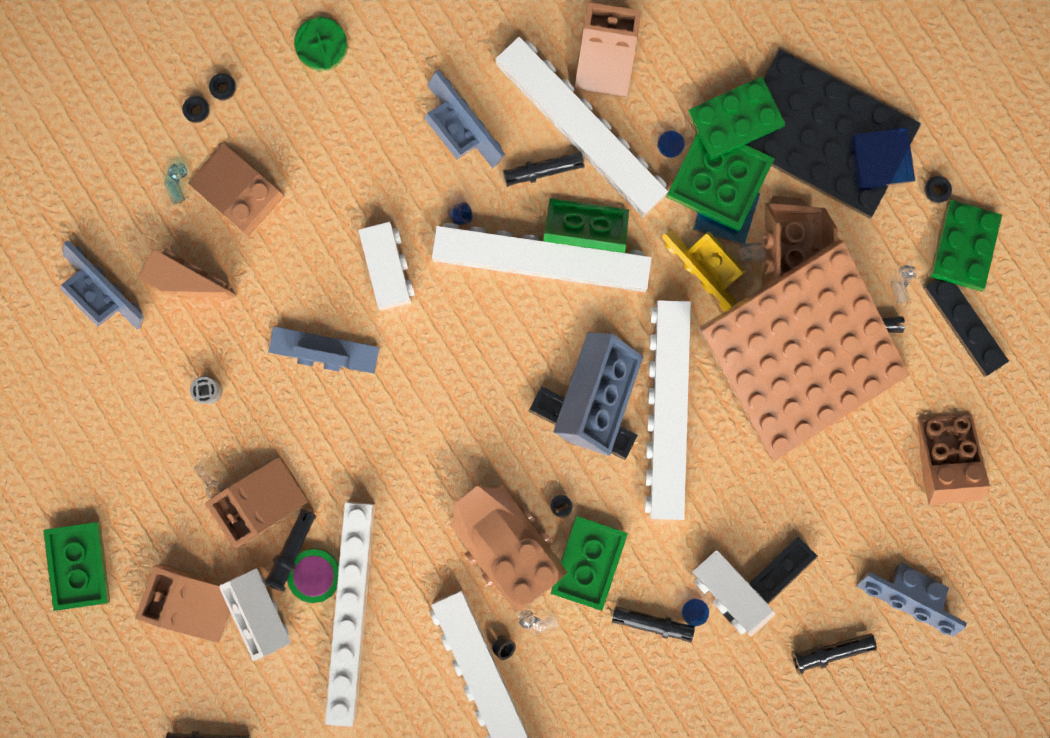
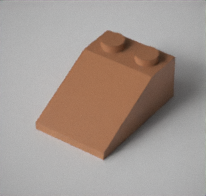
[188,144,284,236]

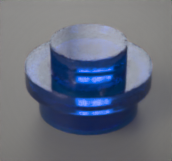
[658,131,685,158]
[682,599,709,626]

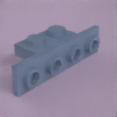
[424,70,505,168]
[60,240,144,330]
[268,326,380,374]
[856,563,967,637]

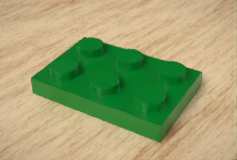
[688,76,785,160]
[544,198,629,253]
[930,200,1002,292]
[550,516,628,611]
[43,522,110,611]

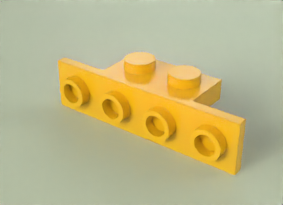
[662,229,745,312]

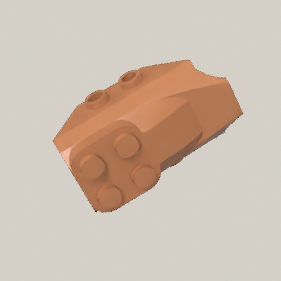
[762,196,840,288]
[449,484,568,612]

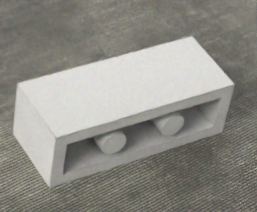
[359,222,415,311]
[693,550,775,637]
[219,568,291,661]

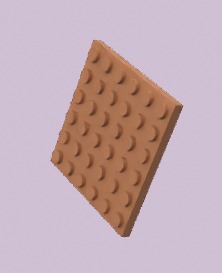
[698,240,909,461]

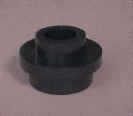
[209,73,236,101]
[182,96,210,123]
[924,176,952,203]

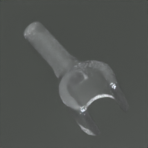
[195,464,224,498]

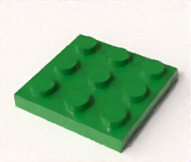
[666,133,775,231]

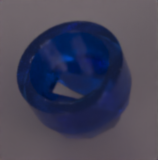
[449,202,472,225]

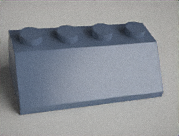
[553,332,643,456]

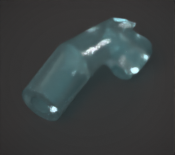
[164,163,188,204]

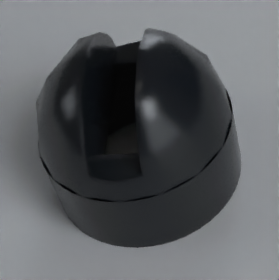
[550,495,573,518]
[492,635,516,660]

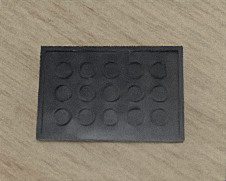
[745,49,922,219]

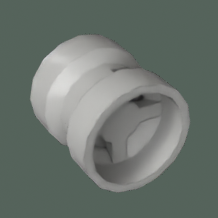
[190,377,223,404]

